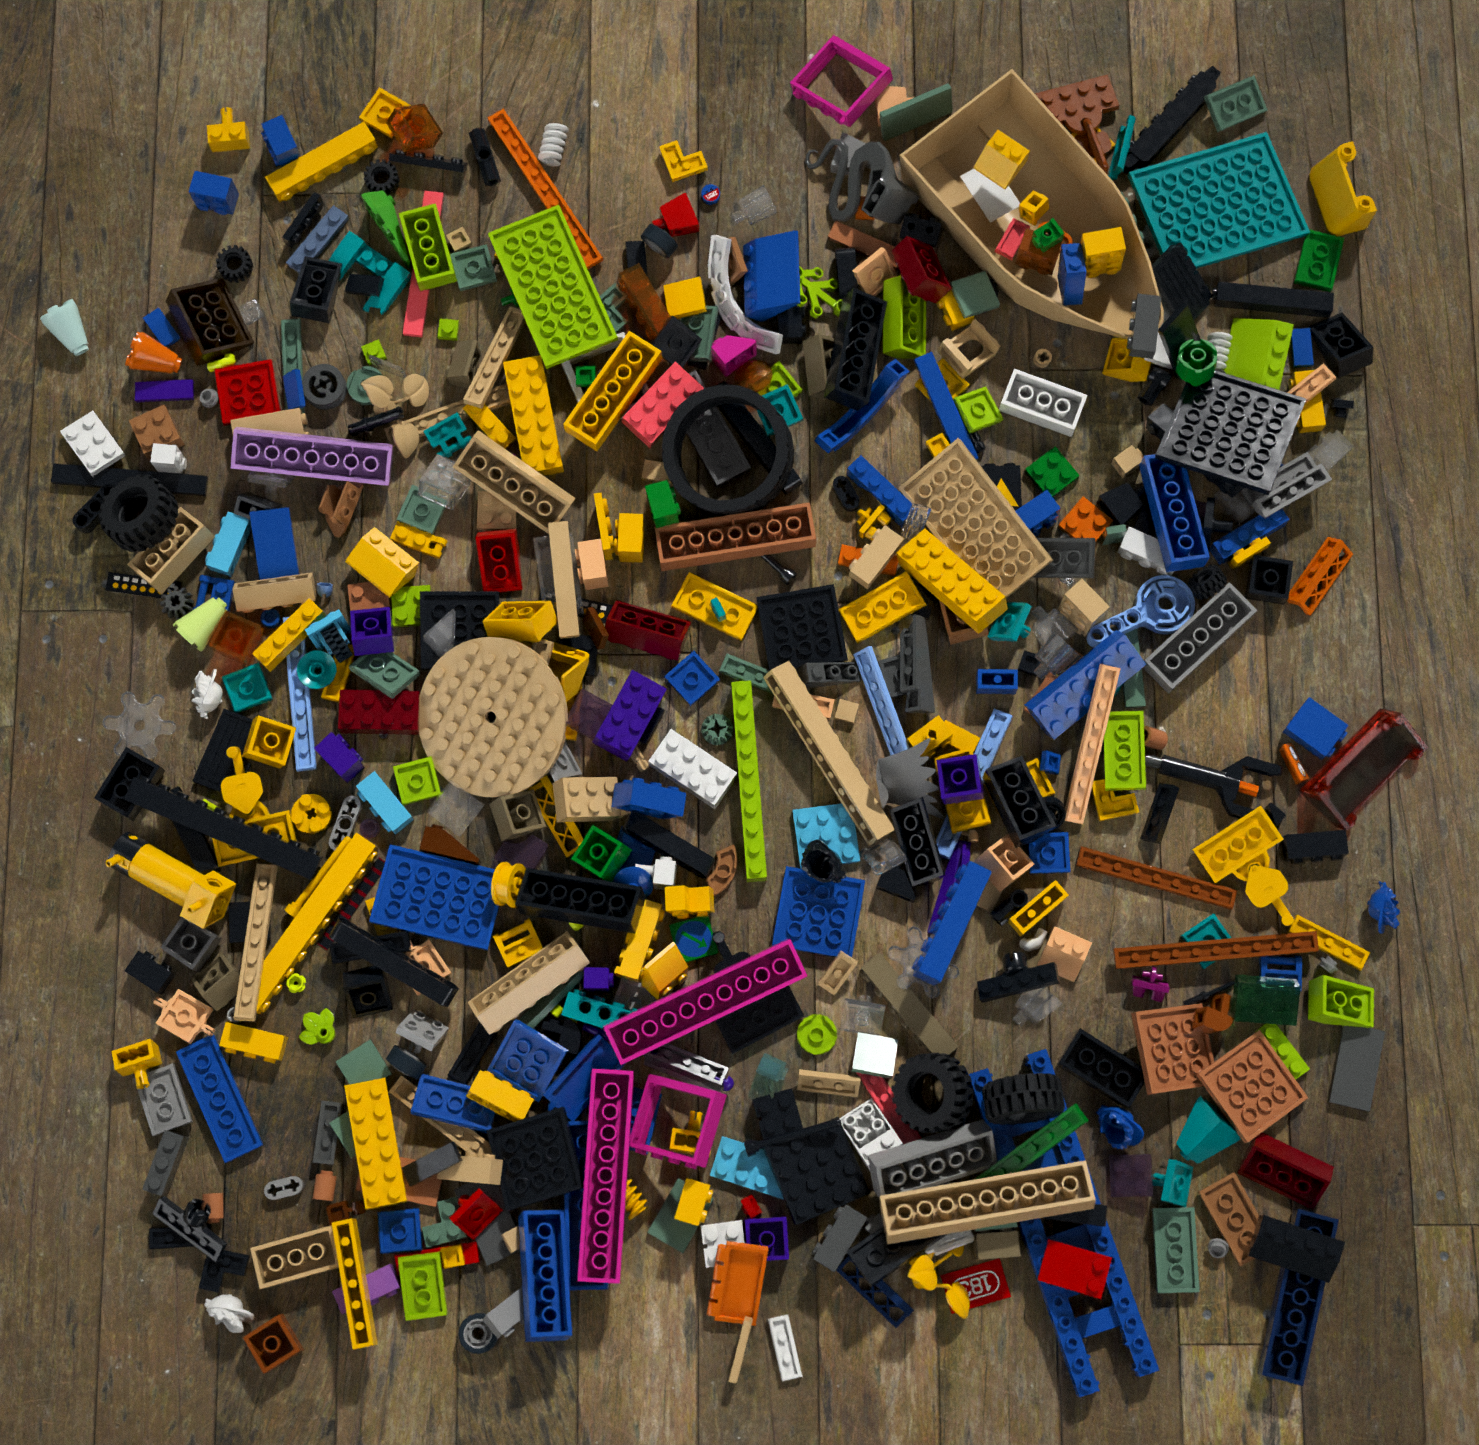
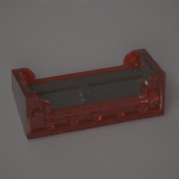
[1299,708,1428,831]

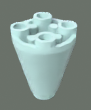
[40,299,89,356]

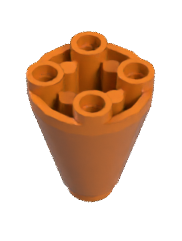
[125,332,182,373]

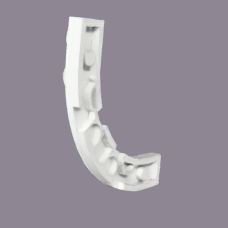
[708,235,783,354]

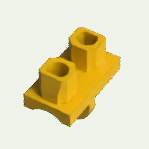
[857,504,891,541]

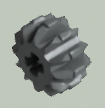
[160,586,194,620]

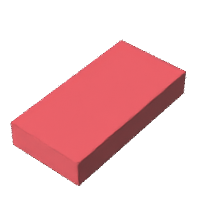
[995,218,1030,261]

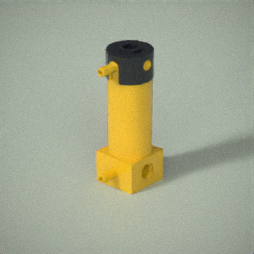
[105,832,236,929]

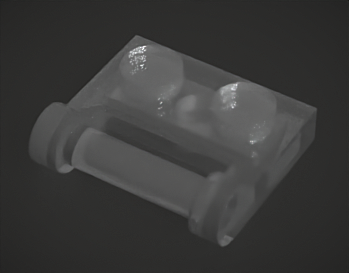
[859,837,907,875]

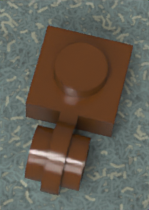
[325,1200,366,1226]

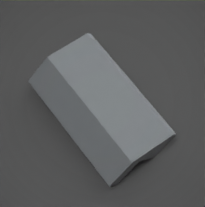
[1240,452,1332,518]

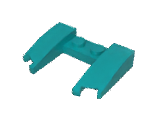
[329,231,411,315]

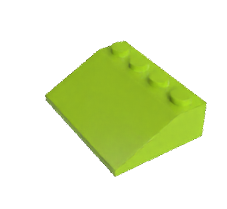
[1221,318,1294,390]

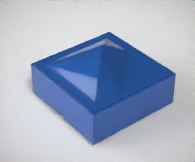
[1040,751,1061,775]

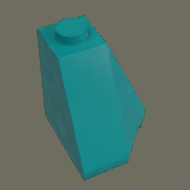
[1176,1096,1241,1164]

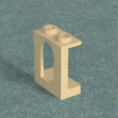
[938,319,1001,379]

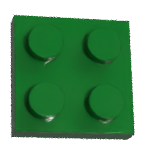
[1024,446,1080,497]

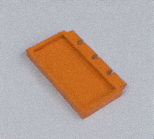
[707,1241,768,1326]

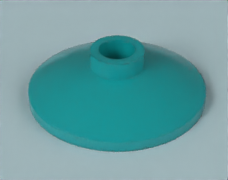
[297,650,337,689]

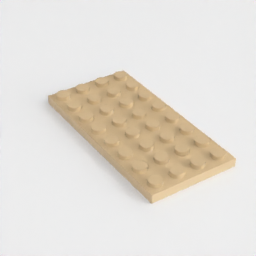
[898,438,1053,598]

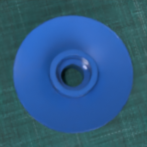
[613,867,653,898]

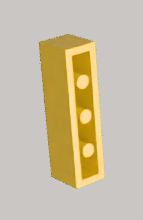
[252,598,326,672]

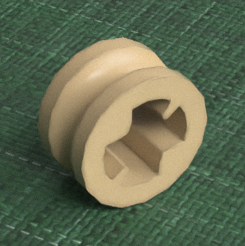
[1033,349,1052,368]

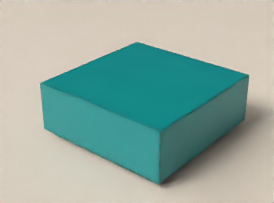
[710,597,726,622]

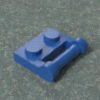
[193,575,236,620]
[1259,955,1302,992]

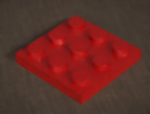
[214,359,281,426]

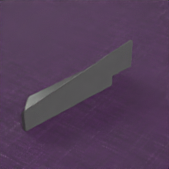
[900,614,935,714]

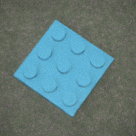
[792,803,860,869]

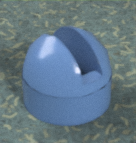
[317,582,333,597]

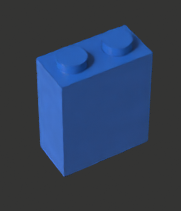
[1057,243,1087,306]
[1283,697,1349,760]

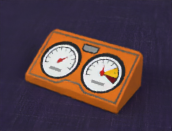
[1279,743,1309,784]

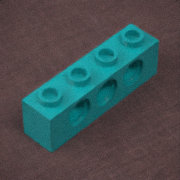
[561,989,638,1028]

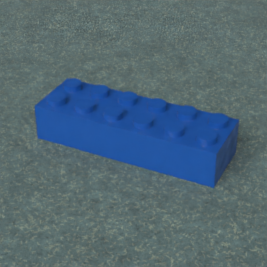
[1139,454,1210,572]
[1024,630,1147,740]
[911,861,992,986]
[518,1210,572,1342]

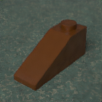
[420,824,481,866]

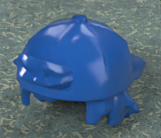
[1367,881,1400,934]
[1096,1105,1144,1149]

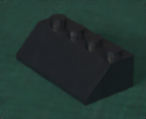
[982,756,1056,848]
[889,797,945,887]
[1247,1215,1345,1283]

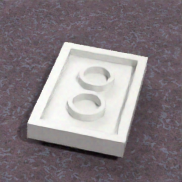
[60,411,125,477]

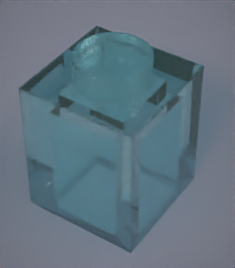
[756,1053,789,1083]

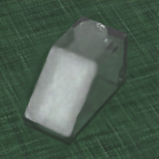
[423,609,456,657]

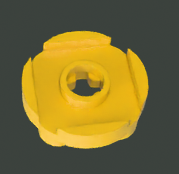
[291,794,332,835]

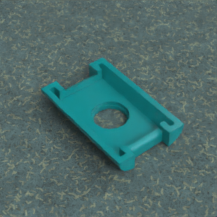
[1108,115,1136,181]

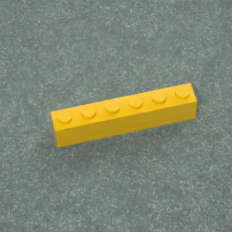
[265,122,378,203]
[332,1218,378,1349]

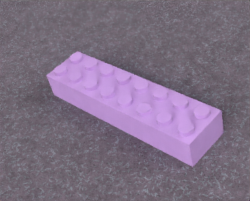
[231,427,393,486]

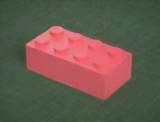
[622,362,704,448]

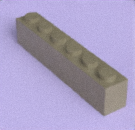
[860,952,959,1055]

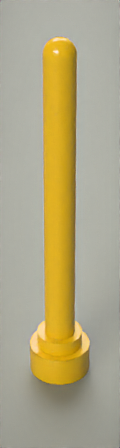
[284,836,351,918]

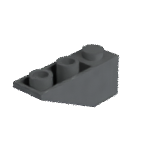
[796,662,860,688]

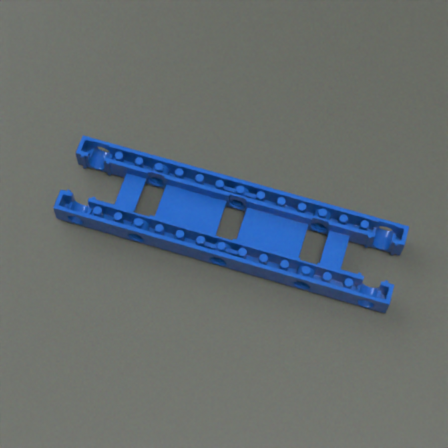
[968,1049,1159,1397]

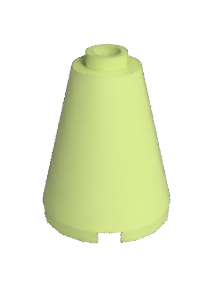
[173,597,227,652]

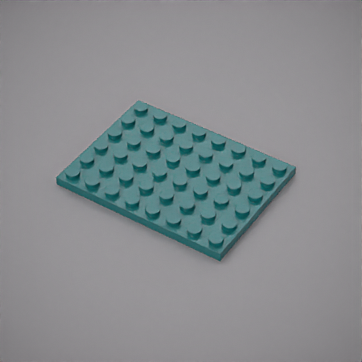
[1127,132,1310,269]

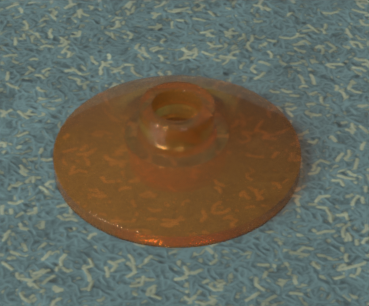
[735,360,773,392]

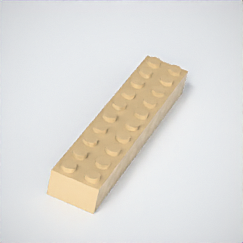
[879,1161,1096,1244]

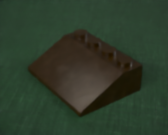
[166,278,254,366]

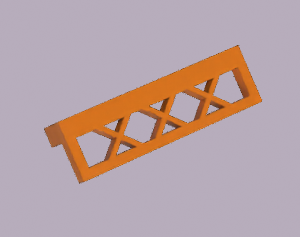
[1287,537,1353,616]

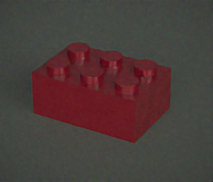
[892,236,952,304]

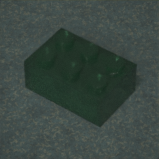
[1231,975,1301,1026]

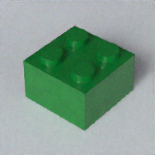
[571,825,632,882]

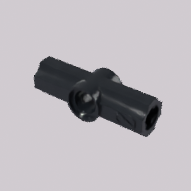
[469,128,501,187]

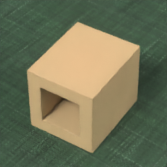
[1111,445,1143,479]

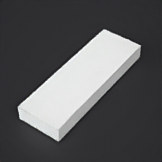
[768,1314,802,1382]

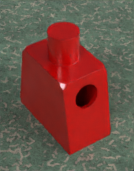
[652,192,700,237]

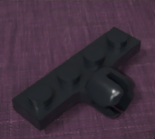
[977,951,1060,1003]
[153,1196,228,1262]

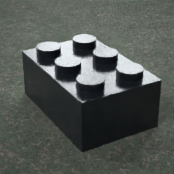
[94,747,165,822]

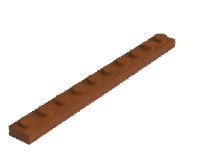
[1113,931,1319,970]

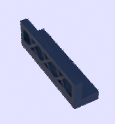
[836,1256,914,1328]

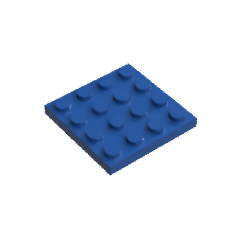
[772,866,865,957]

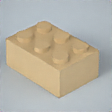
[1058,579,1110,637]
[553,777,622,822]

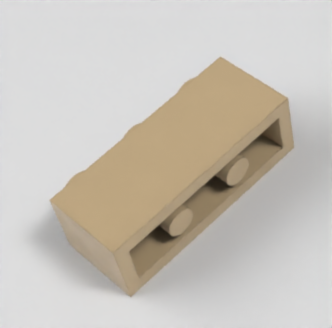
[849,525,904,589]
[437,1152,503,1185]

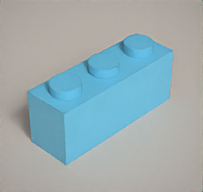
[205,511,252,577]
[356,771,414,835]

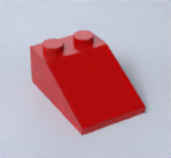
[475,528,523,592]
[1037,1239,1112,1299]

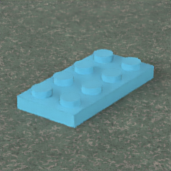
[710,1136,784,1200]

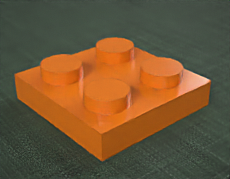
[1058,496,1113,542]

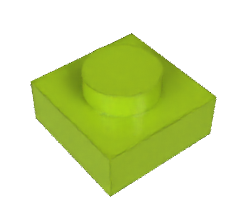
[438,319,460,341]
[361,339,387,366]

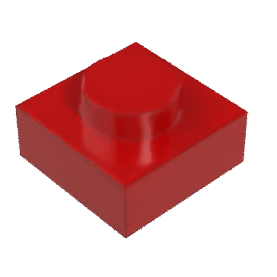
[741,1195,762,1219]

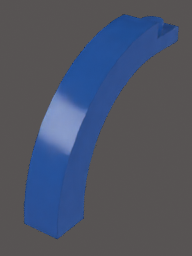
[814,359,910,454]

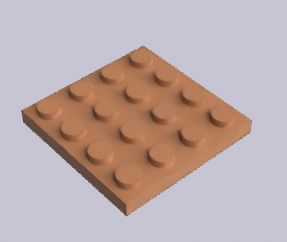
[1131,1003,1214,1095]
[1196,1030,1308,1144]

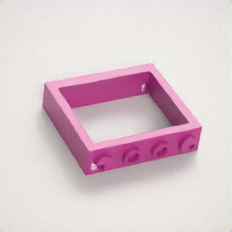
[790,35,893,128]
[630,1074,727,1170]

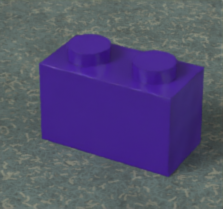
[584,967,615,993]

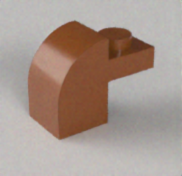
[1192,993,1234,1034]

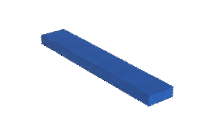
[913,352,978,460]

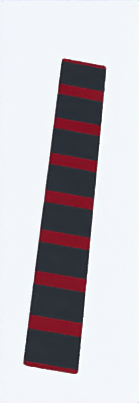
[317,857,385,950]

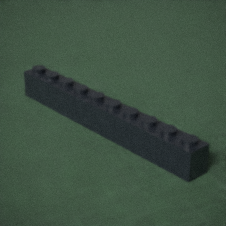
[124,775,323,880]

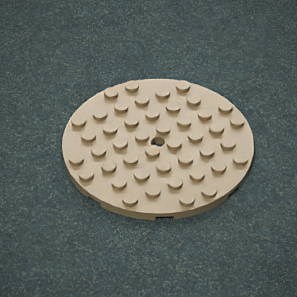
[419,637,568,797]

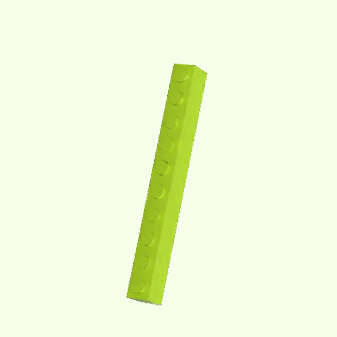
[731,680,767,882]

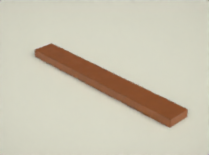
[1075,846,1237,910]

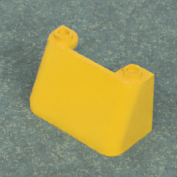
[1309,141,1377,236]

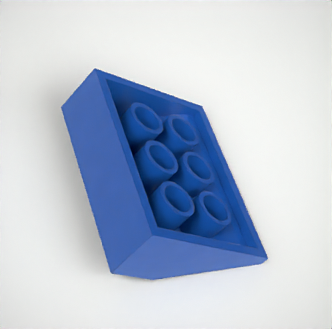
[743,230,800,322]

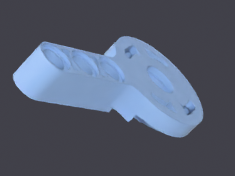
[1086,575,1195,648]

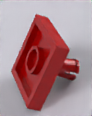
[449,1188,503,1240]

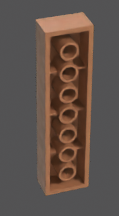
[654,502,816,571]

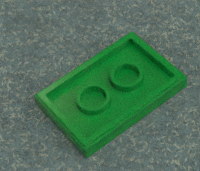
[1294,229,1344,292]

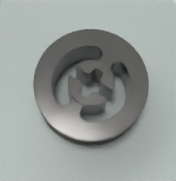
[302,364,347,410]

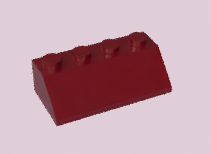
[605,600,691,661]
[1237,1133,1334,1210]

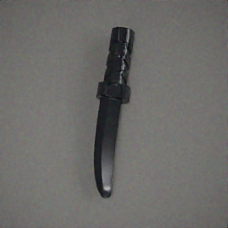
[1182,981,1236,1006]

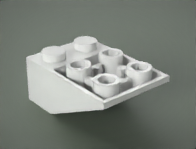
[839,1098,903,1171]

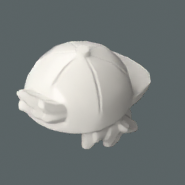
[192,669,223,719]
[204,1294,255,1333]

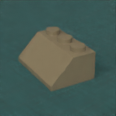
[803,334,835,399]

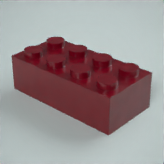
[338,690,420,735]

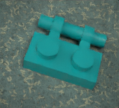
[423,412,472,460]

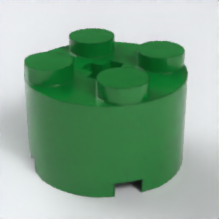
[1176,339,1218,386]

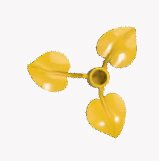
[907,1245,970,1319]

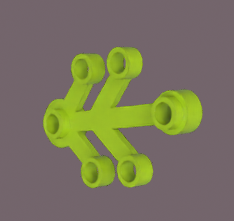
[797,266,843,318]

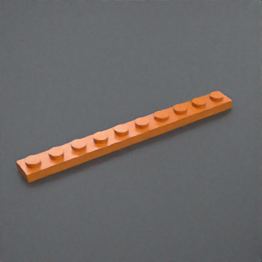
[488,108,603,270]

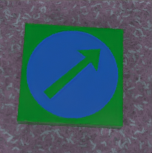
[669,917,719,963]

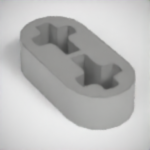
[264,1176,304,1200]

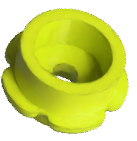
[286,973,306,993]

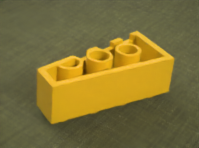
[614,899,666,983]

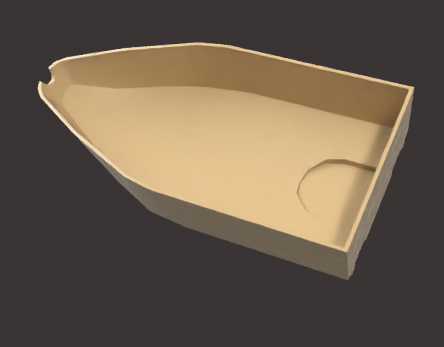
[900,69,1164,340]

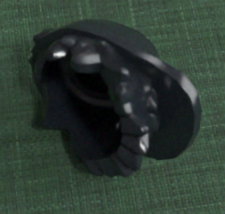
[801,839,846,883]

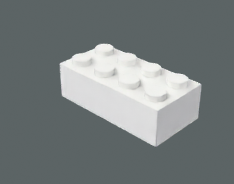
[999,369,1087,437]
[648,729,737,809]

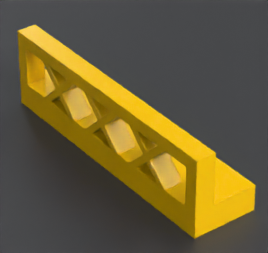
[527,775,584,858]

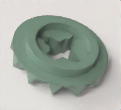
[701,713,733,745]

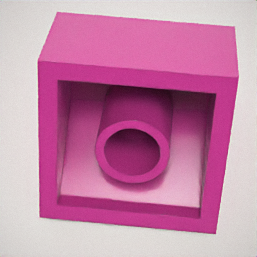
[711,335,756,377]

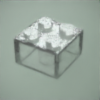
[418,454,471,511]
[426,780,484,837]

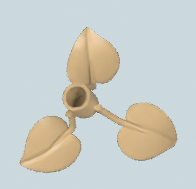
[361,374,429,458]

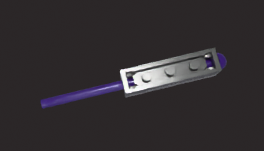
[582,1023,734,1092]

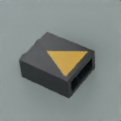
[981,463,1022,511]

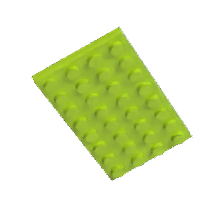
[488,205,618,369]

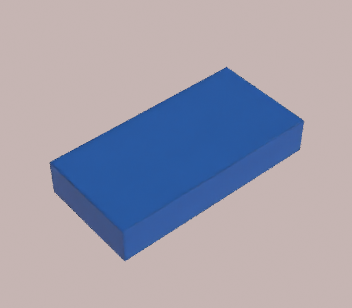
[143,307,181,348]
[1291,328,1314,368]
[283,369,306,410]

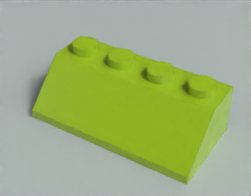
[883,275,926,359]

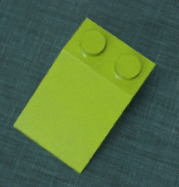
[1308,975,1374,1028]

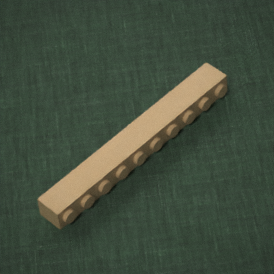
[763,661,895,846]

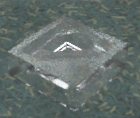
[239,299,263,326]

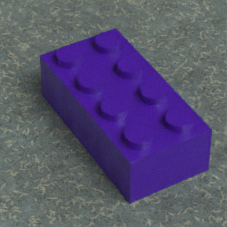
[592,670,667,762]

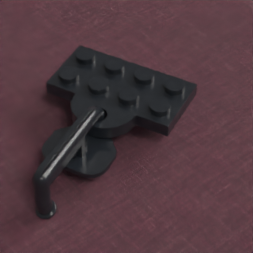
[712,931,804,1054]

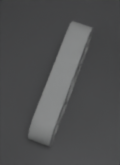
[329,796,362,851]

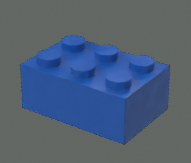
[611,778,686,820]

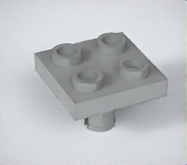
[395,1009,449,1054]

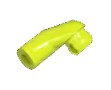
[207,353,236,372]

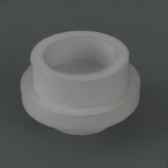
[200,389,219,408]
[1319,956,1338,974]
[1208,1238,1229,1258]

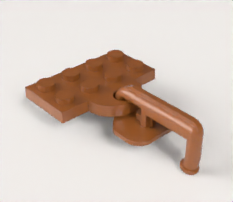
[1035,74,1119,174]

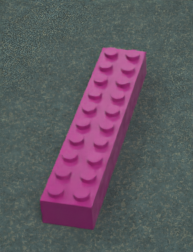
[602,939,807,1065]
[577,1069,634,1284]

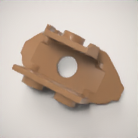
[318,481,364,538]

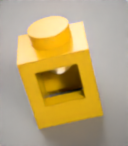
[1019,190,1049,226]

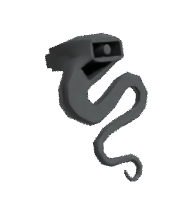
[805,139,919,224]

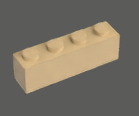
[232,572,317,613]

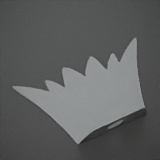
[876,738,945,820]

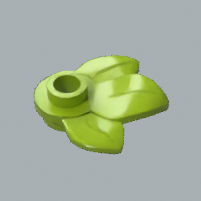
[299,1008,335,1045]

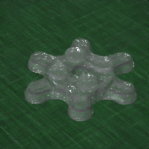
[102,691,176,759]
[888,926,959,998]

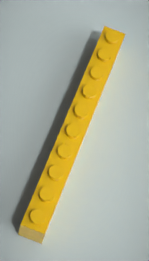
[256,833,378,1014]

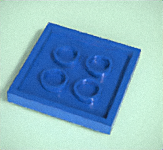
[487,1019,568,1102]

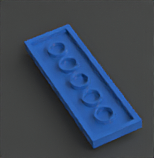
[176,1034,264,1163]

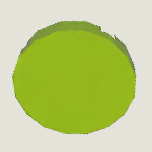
[797,1014,837,1055]

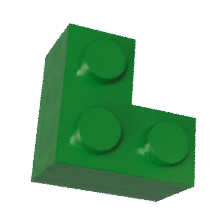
[645,480,681,528]

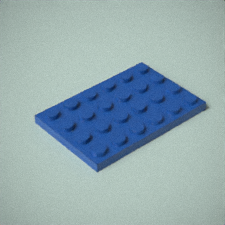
[369,844,499,951]

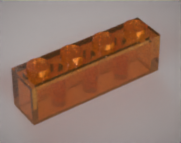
[617,263,670,340]

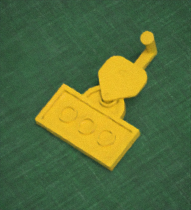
[212,746,296,867]
[1192,806,1294,926]

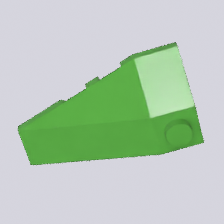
[361,190,411,269]

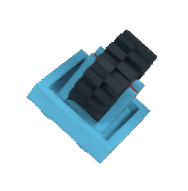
[305,609,353,663]

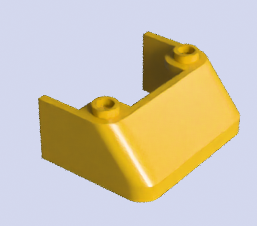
[521,639,589,702]

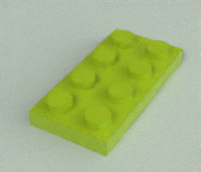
[1104,711,1146,791]

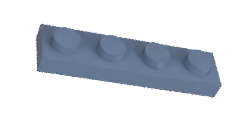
[286,205,349,273]

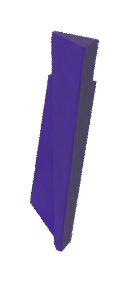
[927,840,971,934]

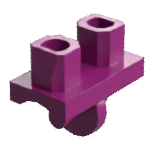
[1131,966,1170,1002]

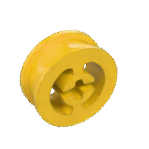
[491,862,526,908]

